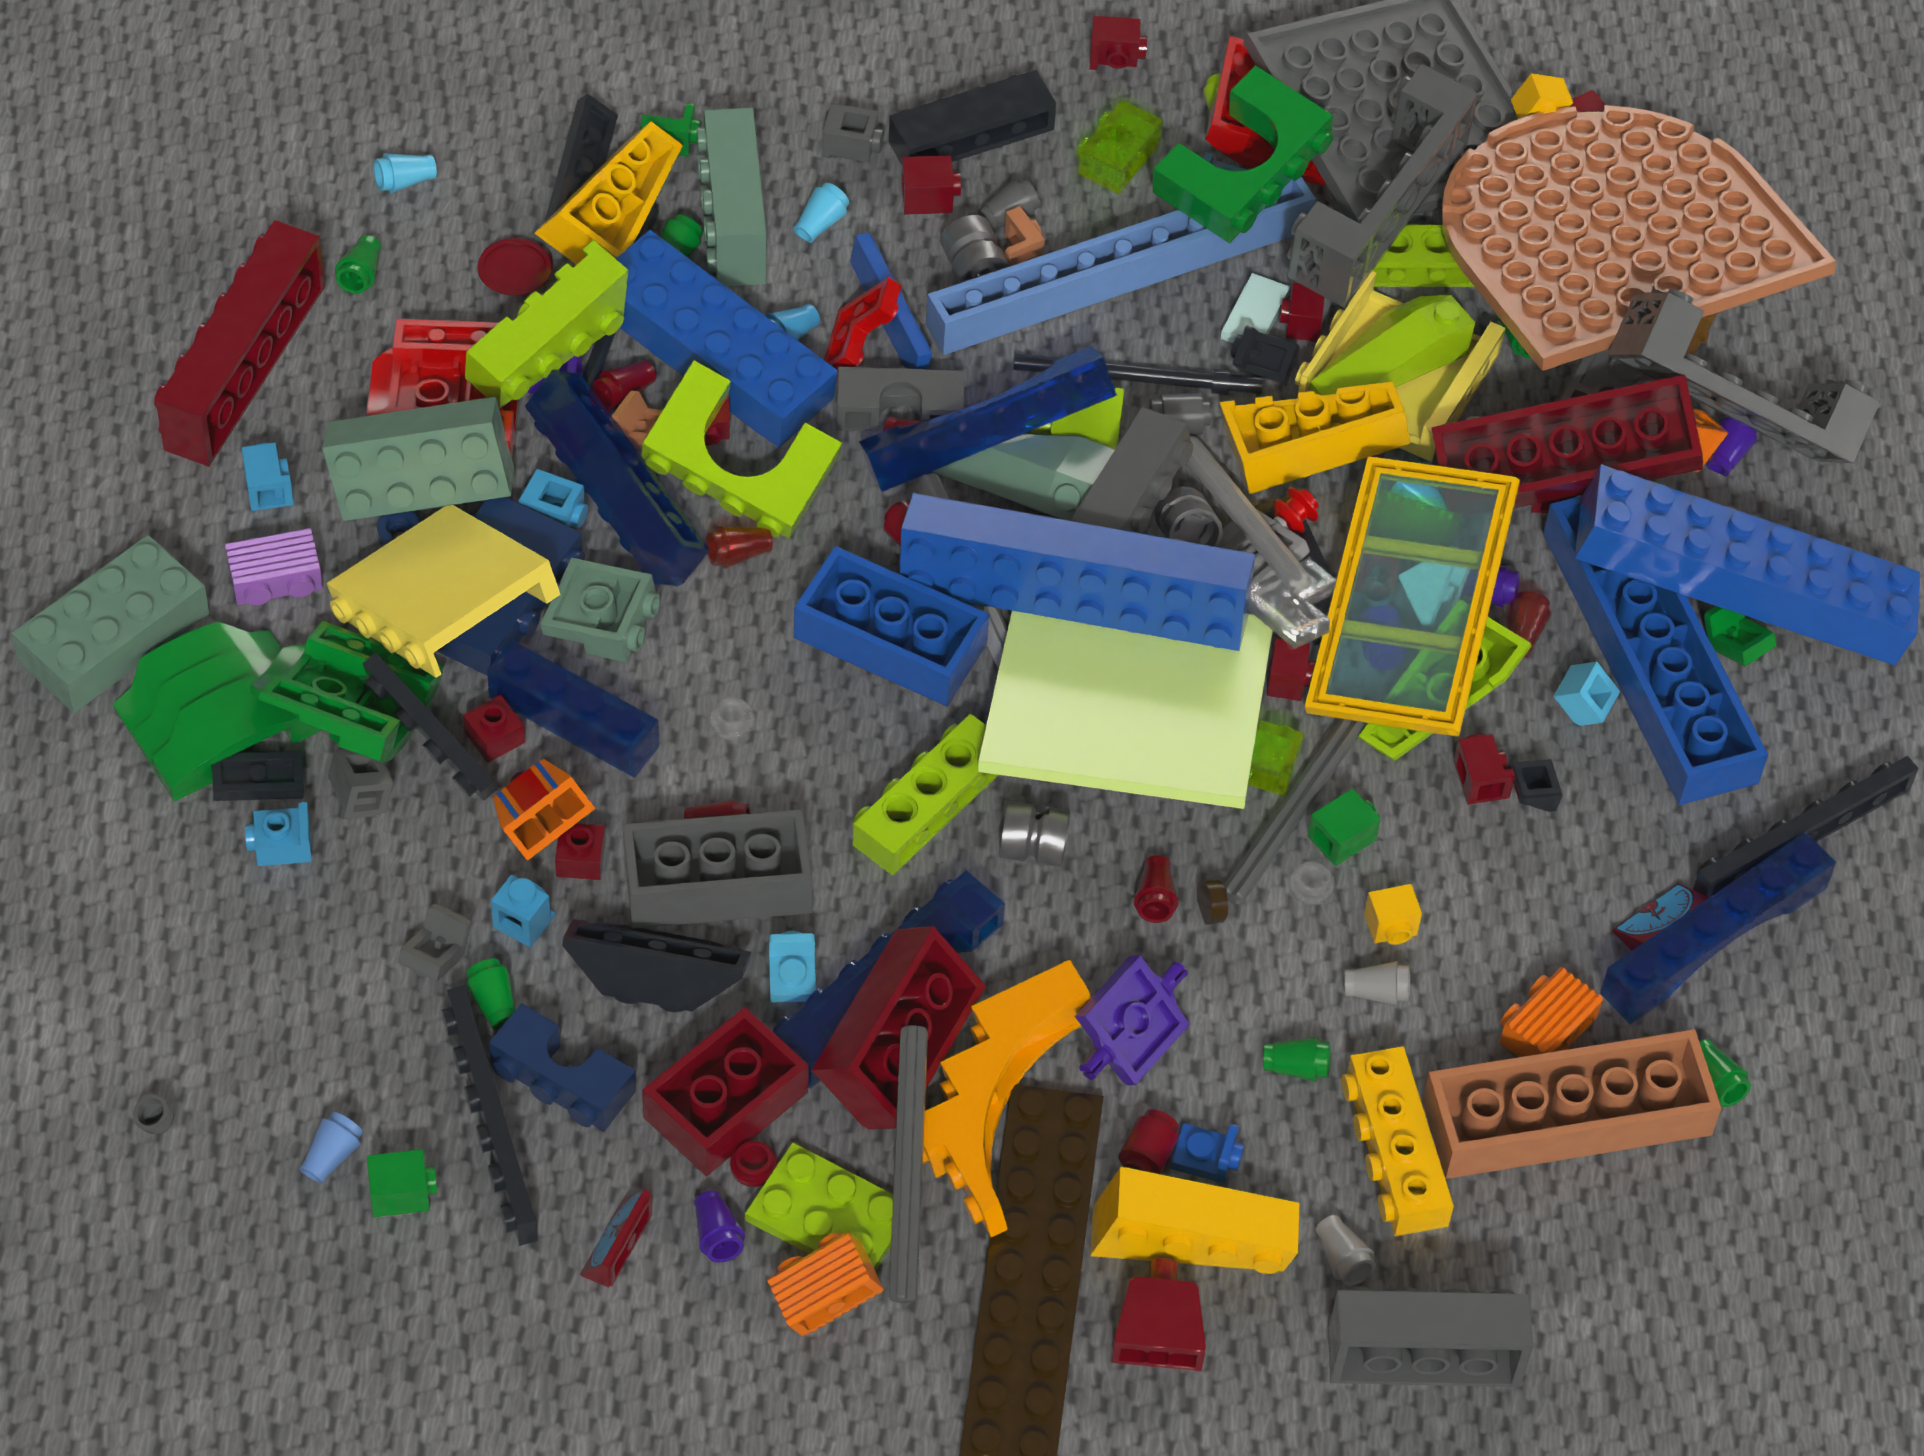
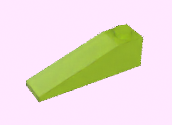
[1309,295,1475,395]
[1358,600,1532,762]

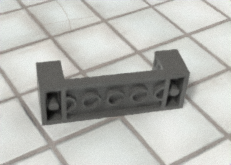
[1287,64,1478,308]
[1607,289,1881,463]

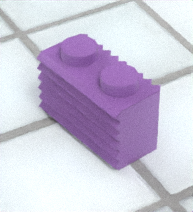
[225,528,323,606]

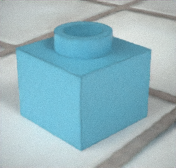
[1553,661,1620,726]

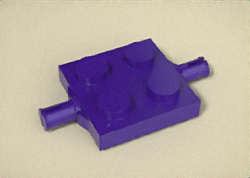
[1075,955,1190,1085]

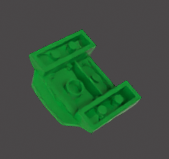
[250,621,444,763]
[113,622,322,802]

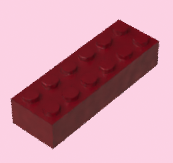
[154,220,325,467]
[1431,374,1703,522]

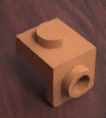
[1004,206,1045,266]
[611,391,663,450]

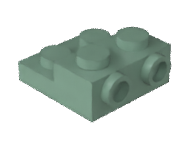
[540,558,660,662]

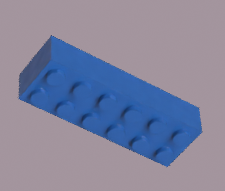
[616,230,838,448]

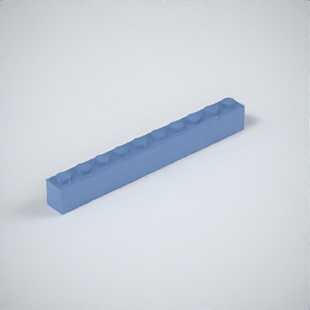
[926,177,1316,355]

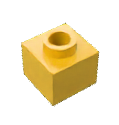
[1511,73,1573,119]
[1364,884,1422,945]

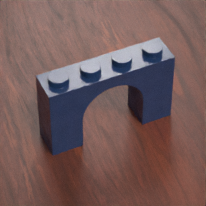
[437,497,585,678]

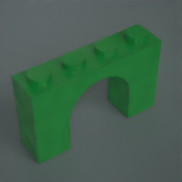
[1153,65,1333,244]

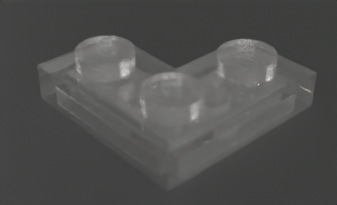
[1249,558,1336,649]

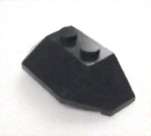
[562,919,751,1012]

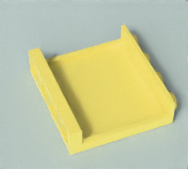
[1295,271,1506,462]
[327,505,560,678]

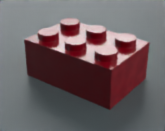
[642,1007,809,1177]

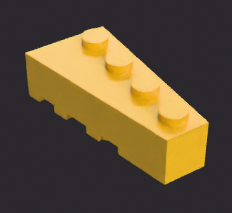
[534,121,683,265]
[1219,382,1410,494]
[1090,1167,1300,1274]

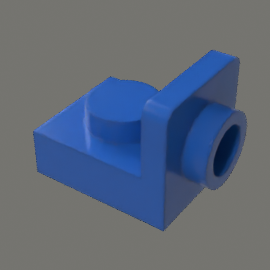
[1170,1123,1244,1184]

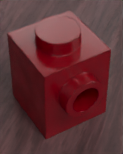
[901,155,961,215]

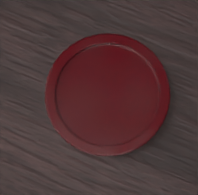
[477,238,552,296]

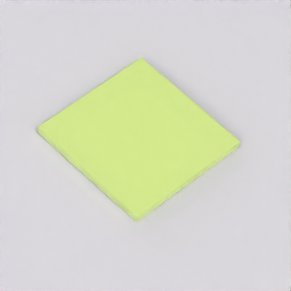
[978,611,1274,809]

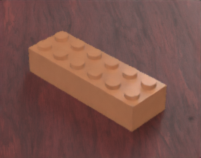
[1422,1029,1722,1179]

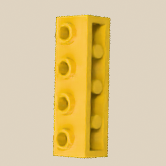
[1341,1046,1454,1236]

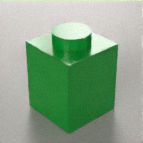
[1307,788,1381,867]
[367,1149,438,1218]

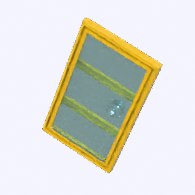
[1305,456,1520,736]

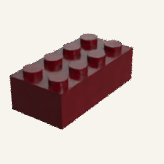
[811,926,986,1130]

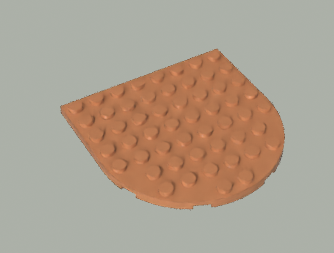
[1442,105,1836,371]

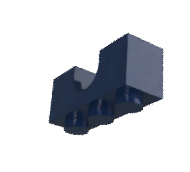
[489,1003,636,1131]

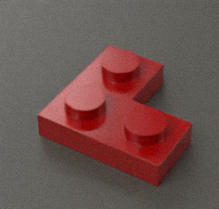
[824,277,901,378]

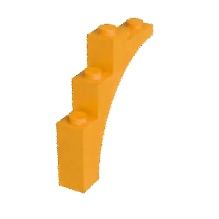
[923,960,1091,1237]

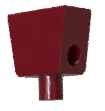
[1111,1258,1206,1371]

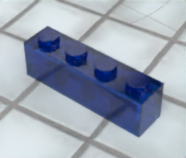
[487,640,659,778]

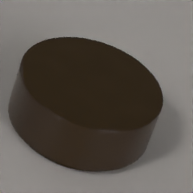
[1197,878,1228,925]

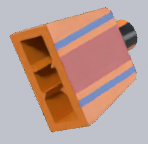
[493,759,596,861]

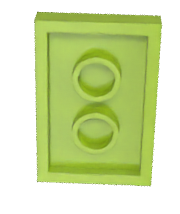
[745,1142,894,1271]

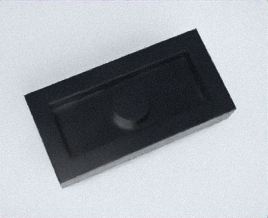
[211,751,304,801]

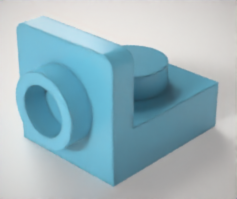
[769,931,816,1003]

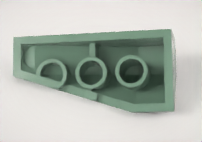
[932,432,1115,521]

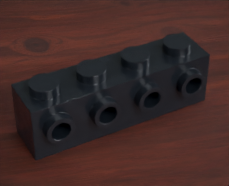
[888,70,1057,165]

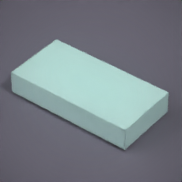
[1221,273,1290,343]

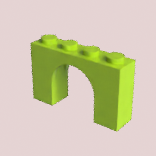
[641,361,842,539]

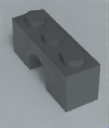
[837,366,964,433]

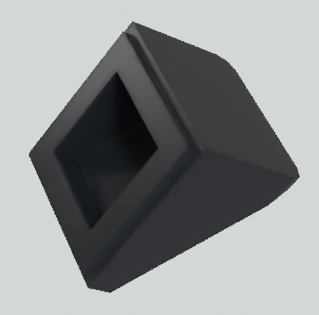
[1508,759,1563,812]

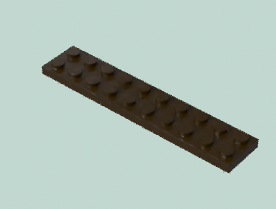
[959,1085,1104,1456]

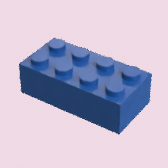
[793,546,989,707]

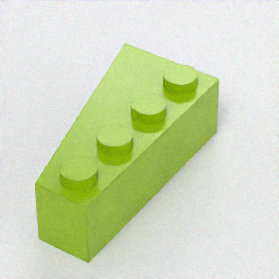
[465,240,628,409]

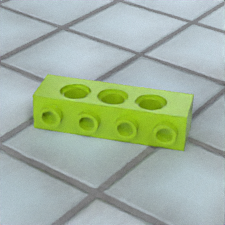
[1372,224,1475,287]
[852,714,998,876]

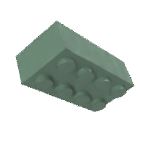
[697,108,766,286]
[322,397,515,521]
[11,535,209,713]

